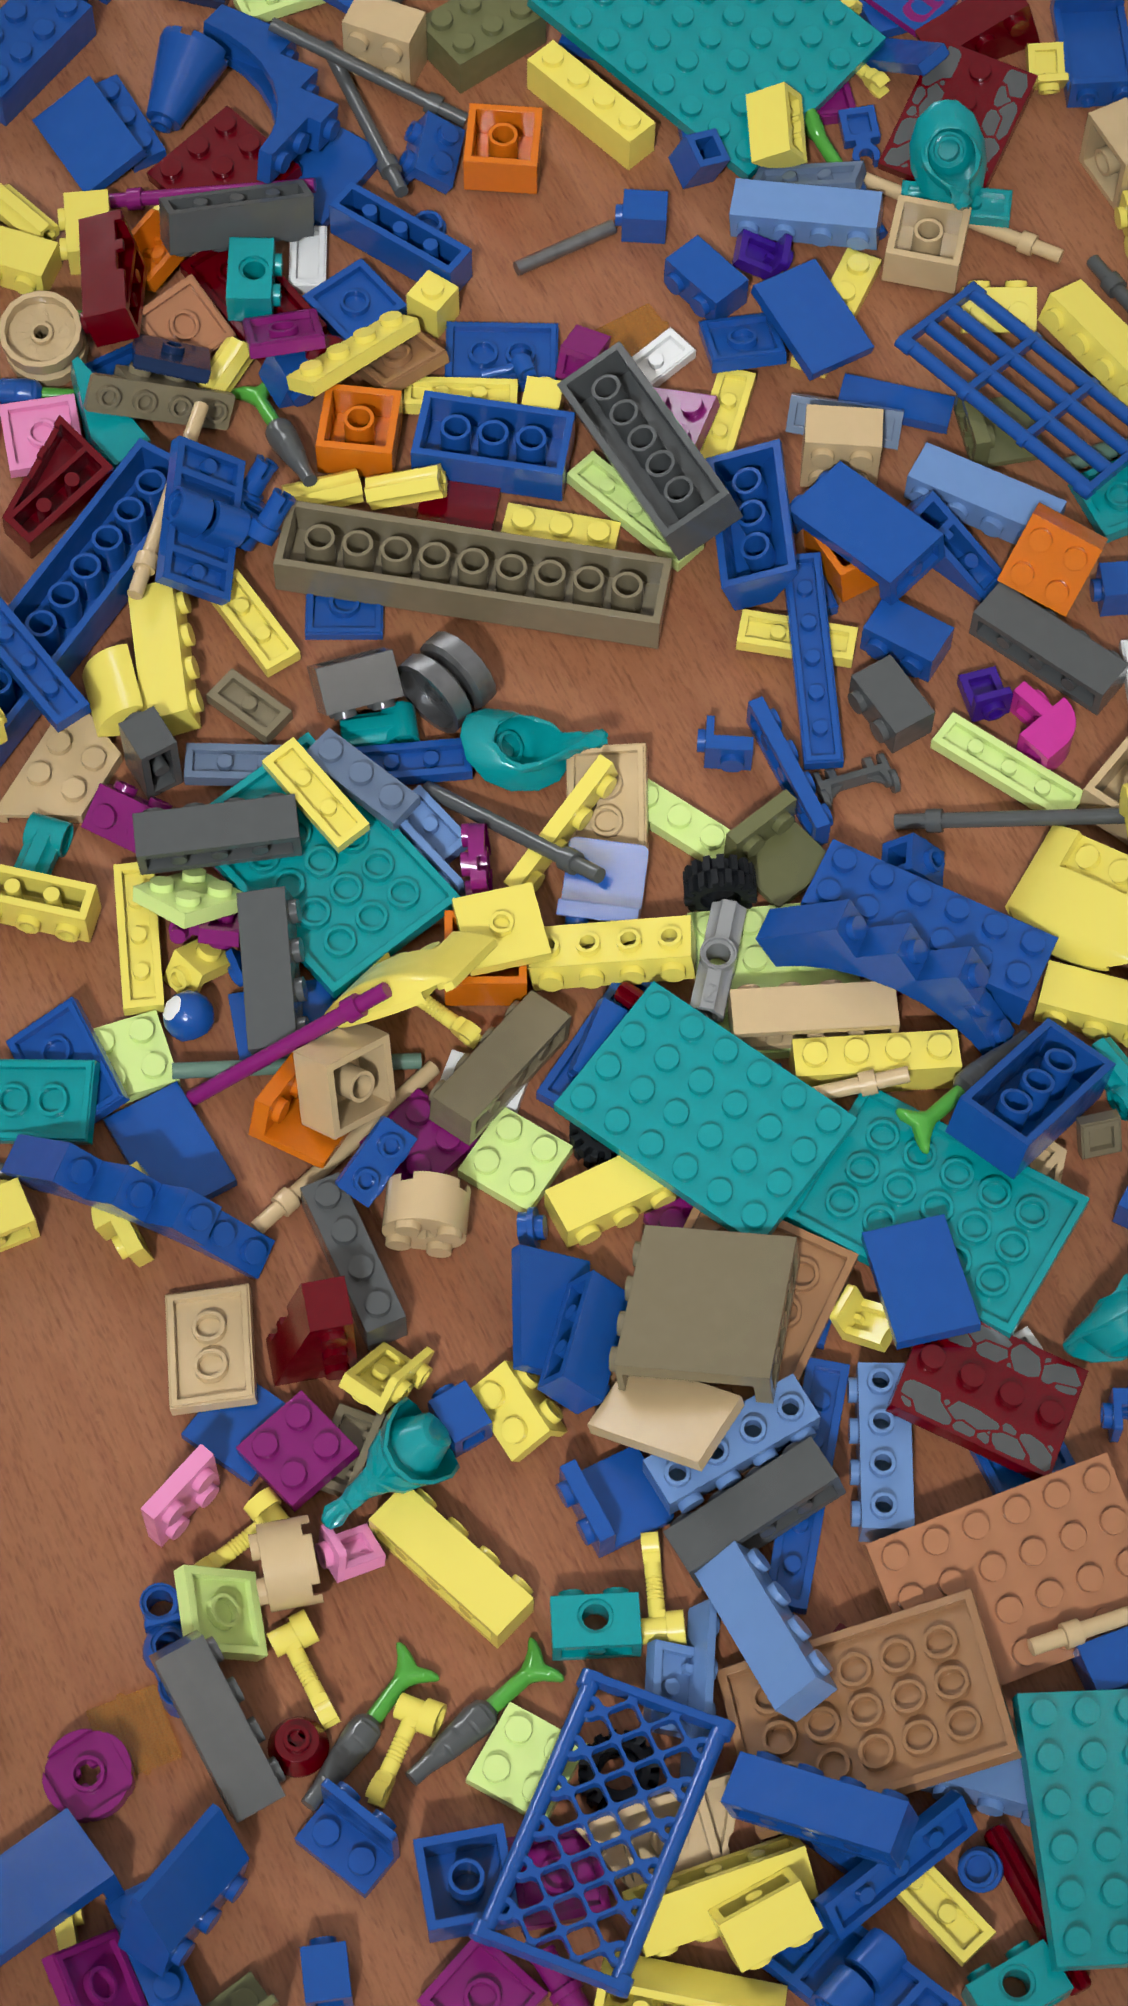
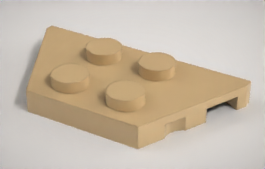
[0,714,123,823]
[575,1771,736,1889]

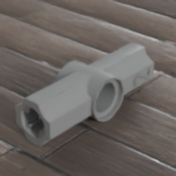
[690,899,747,1023]

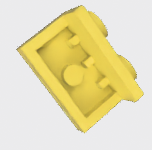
[958,280,1037,334]
[339,1342,435,1415]
[471,1361,567,1462]

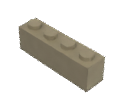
[429,990,571,1146]

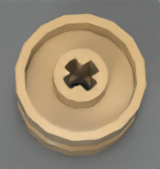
[0,290,89,387]

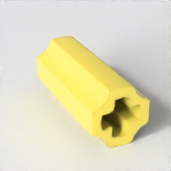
[0,183,60,241]
[195,336,253,392]
[364,463,448,510]
[281,468,364,507]

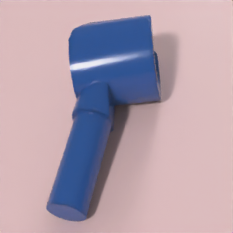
[481,353,537,383]

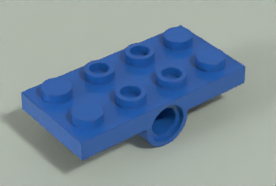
[155,435,251,606]
[762,1893,962,2006]

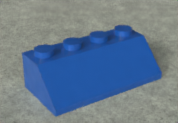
[706,439,798,611]

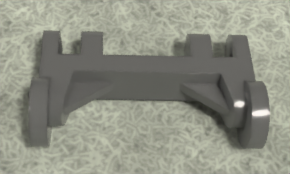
[811,753,901,812]

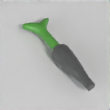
[232,382,317,487]
[895,1030,1030,1154]
[405,1637,565,1786]
[301,1642,440,1811]

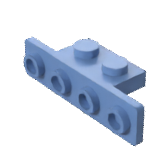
[398,785,468,897]
[643,1599,720,1777]

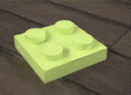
[133,868,242,929]
[93,1010,181,1104]
[458,1107,573,1212]
[174,1564,268,1662]
[466,1702,587,1818]

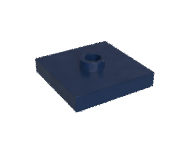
[132,333,211,384]

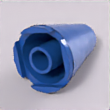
[146,25,229,133]

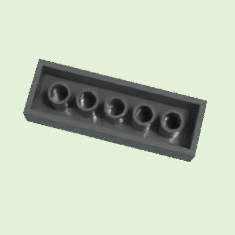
[557,341,743,561]

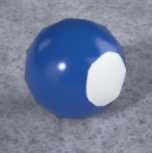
[163,990,215,1042]

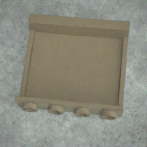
[609,1225,800,1404]

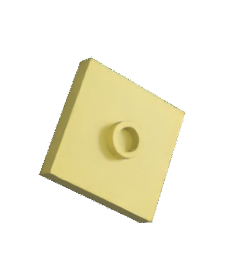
[452,882,551,977]

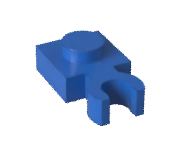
[837,105,881,168]

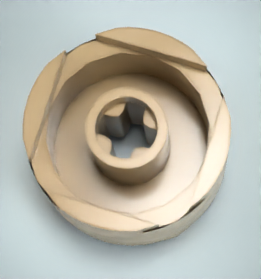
[382,1171,471,1258]
[248,1514,324,1613]

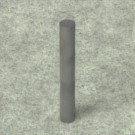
[513,219,617,276]

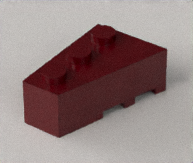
[914,0,1041,60]
[78,209,148,348]
[2,414,114,559]
[266,1275,358,1387]

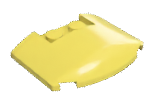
[1005,826,1128,971]
[324,931,498,1028]

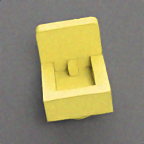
[1025,42,1069,95]
[163,939,230,993]
[829,1284,893,1353]

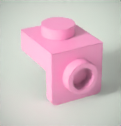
[315,1523,386,1583]

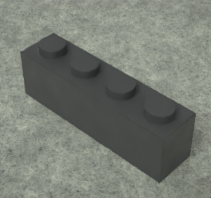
[159,179,314,257]
[969,582,1128,716]
[132,793,303,875]
[236,886,310,1058]
[300,1172,408,1351]
[663,1436,846,1588]
[149,1630,286,1823]

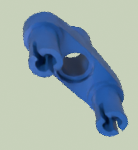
[238,454,296,552]

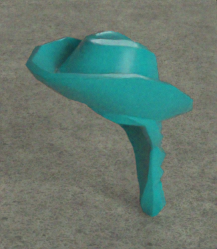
[909,99,987,211]
[460,708,608,791]
[1063,1273,1128,1363]
[321,1396,460,1530]

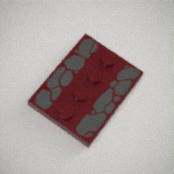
[878,37,1038,188]
[886,1321,1088,1480]

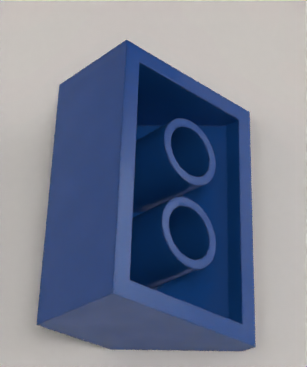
[117,1803,250,1978]

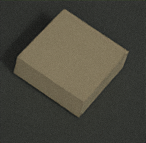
[1076,1109,1122,1160]

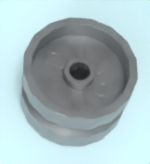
[397,631,496,733]

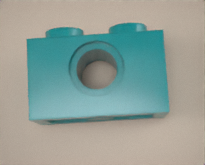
[226,237,283,321]
[550,1587,642,1661]
[961,1939,1074,2006]

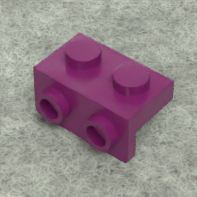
[81,780,173,853]

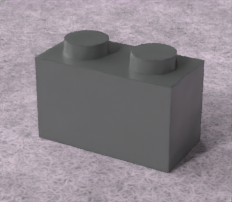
[848,654,935,754]
[118,706,183,800]

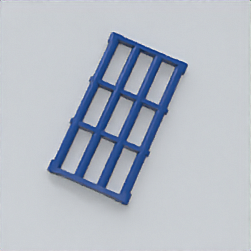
[894,281,1128,500]

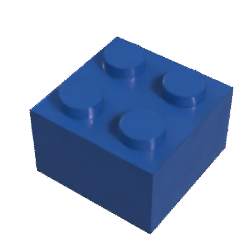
[413,1823,519,1943]

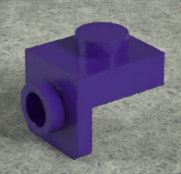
[732,229,794,280]
[957,666,1013,722]

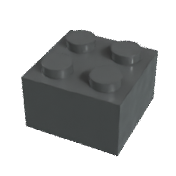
[307,647,404,721]

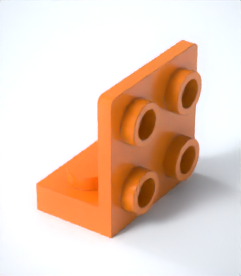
[248,1052,350,1168]

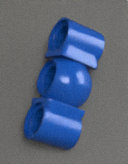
[140,1583,183,1718]

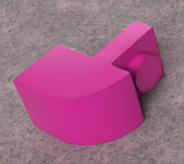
[1010,681,1076,771]

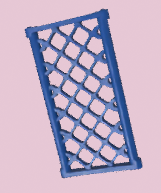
[468,1668,736,1998]

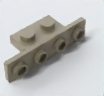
[83,362,235,430]

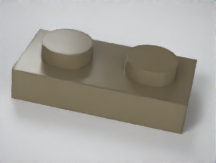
[206,668,293,744]

